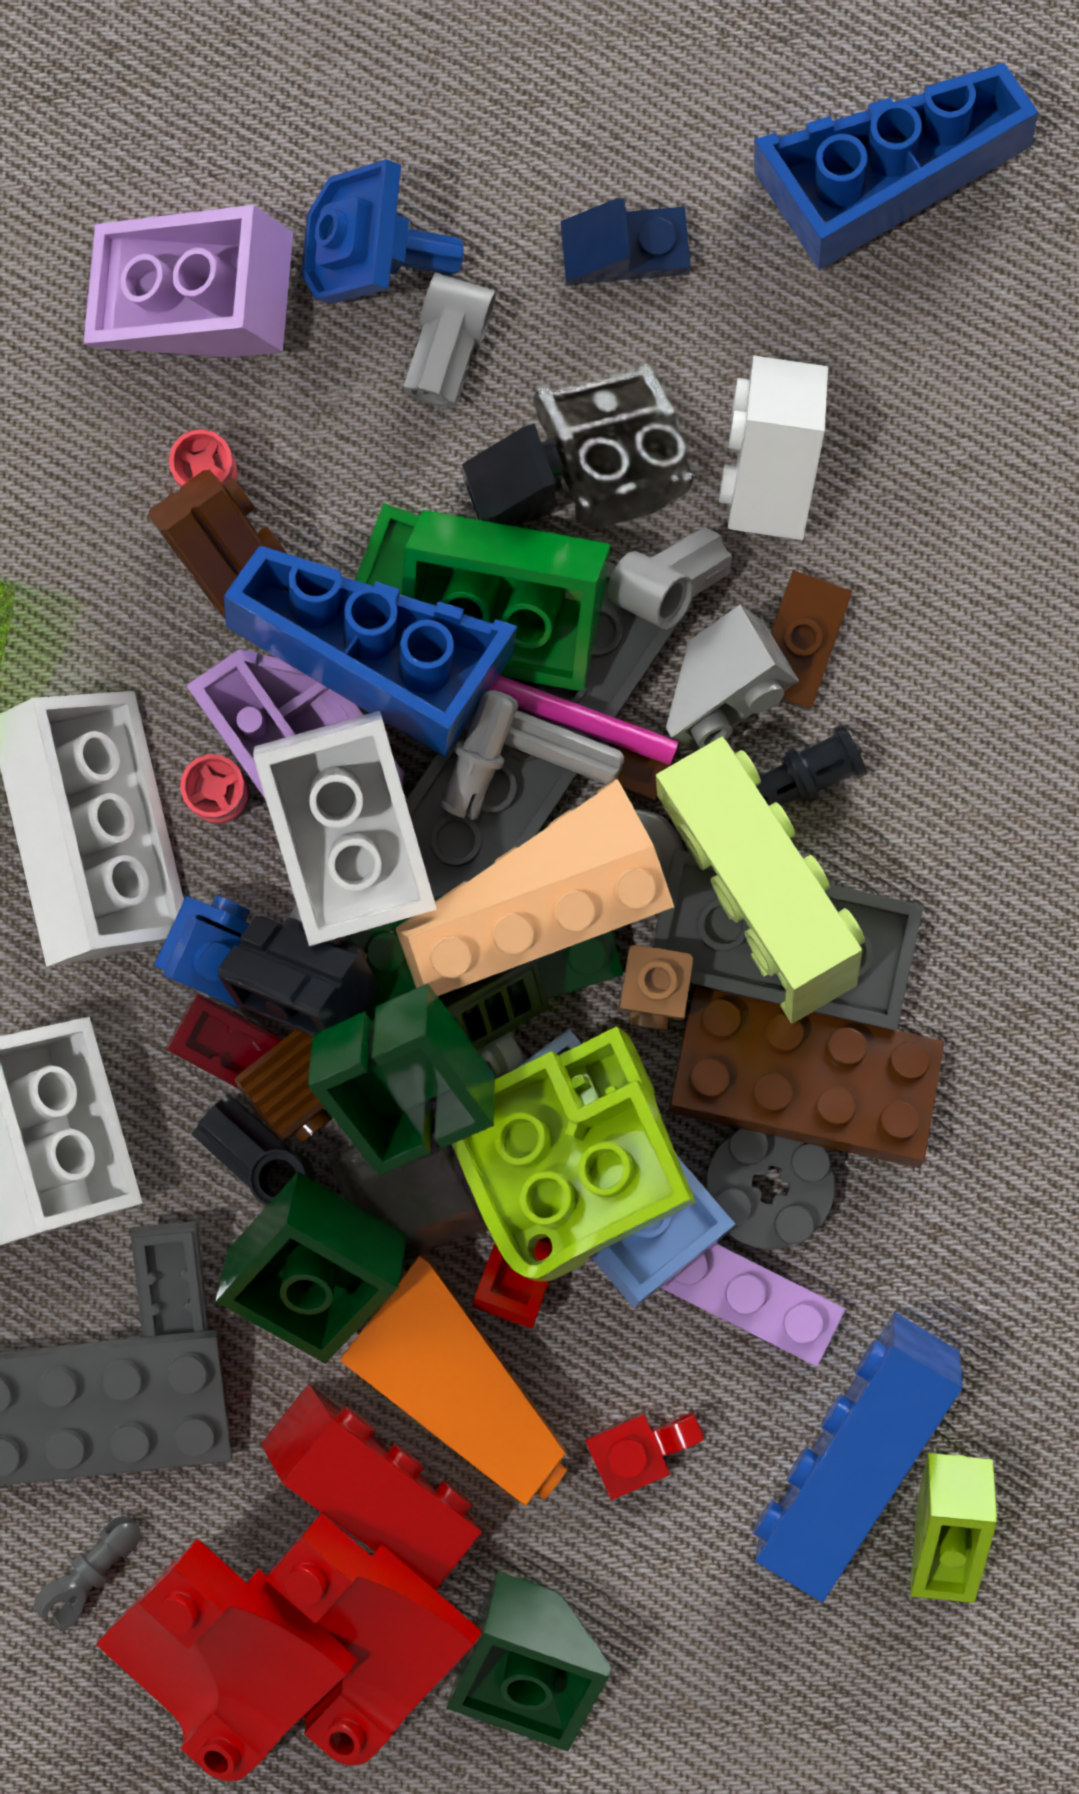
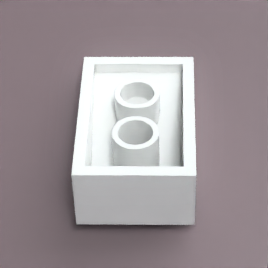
[253,711,437,946]

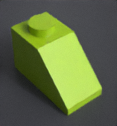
[910,1453,997,1603]

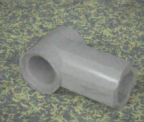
[404,273,496,408]
[608,527,732,630]

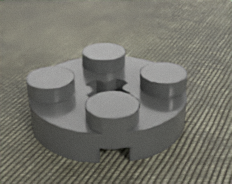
[705,1128,835,1250]

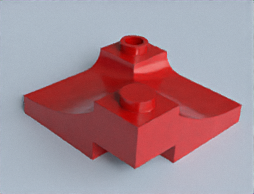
[265,1512,482,1766]
[96,1538,357,1782]

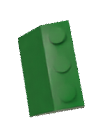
[402,510,611,692]

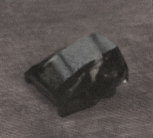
[533,363,695,528]
[326,1108,489,1262]

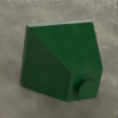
[446,1571,611,1752]

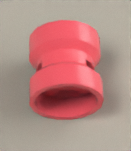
[169,429,238,488]
[180,754,250,825]

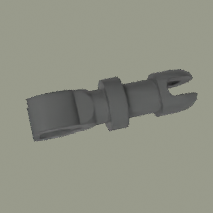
[34,1516,141,1632]

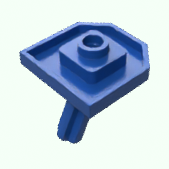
[301,159,464,304]

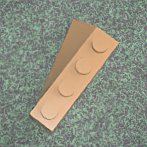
[395,779,674,996]

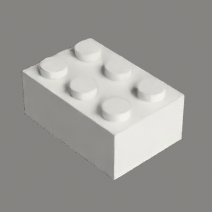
[0,1017,142,1245]

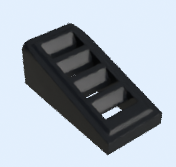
[438,959,550,1050]

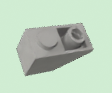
[666,604,799,752]

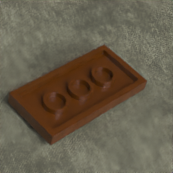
[668,986,944,1168]

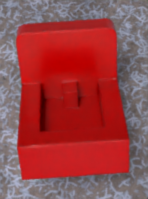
[472,1237,553,1329]

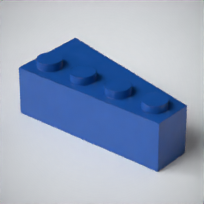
[224,545,518,757]

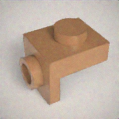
[617,945,693,1031]

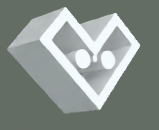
[719,355,828,540]

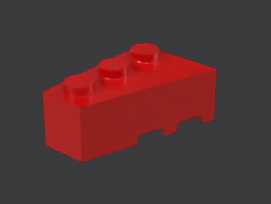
[261,1383,482,1591]

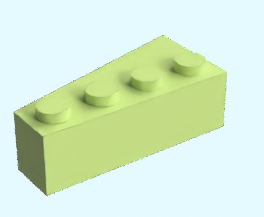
[656,736,865,1024]

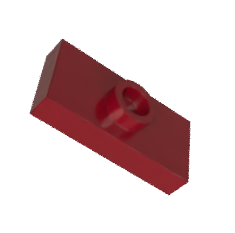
[165,993,283,1090]

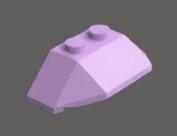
[186,649,405,800]

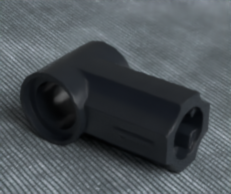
[191,1093,316,1206]

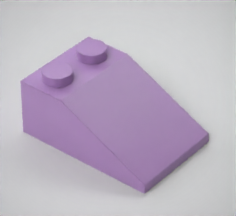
[83,205,293,358]

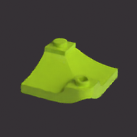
[451,1026,697,1282]

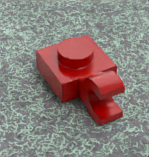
[585,1412,704,1501]

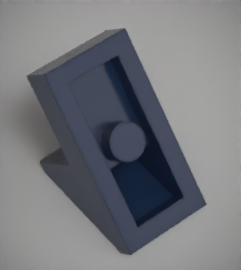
[560,198,691,285]

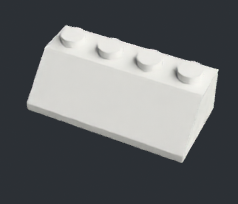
[0,691,184,967]

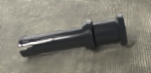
[756,724,867,807]

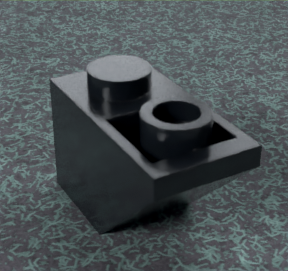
[462,423,564,526]

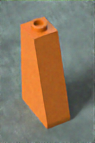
[339,1254,567,1506]

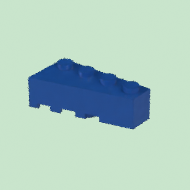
[754,63,1039,270]
[752,1311,963,1603]

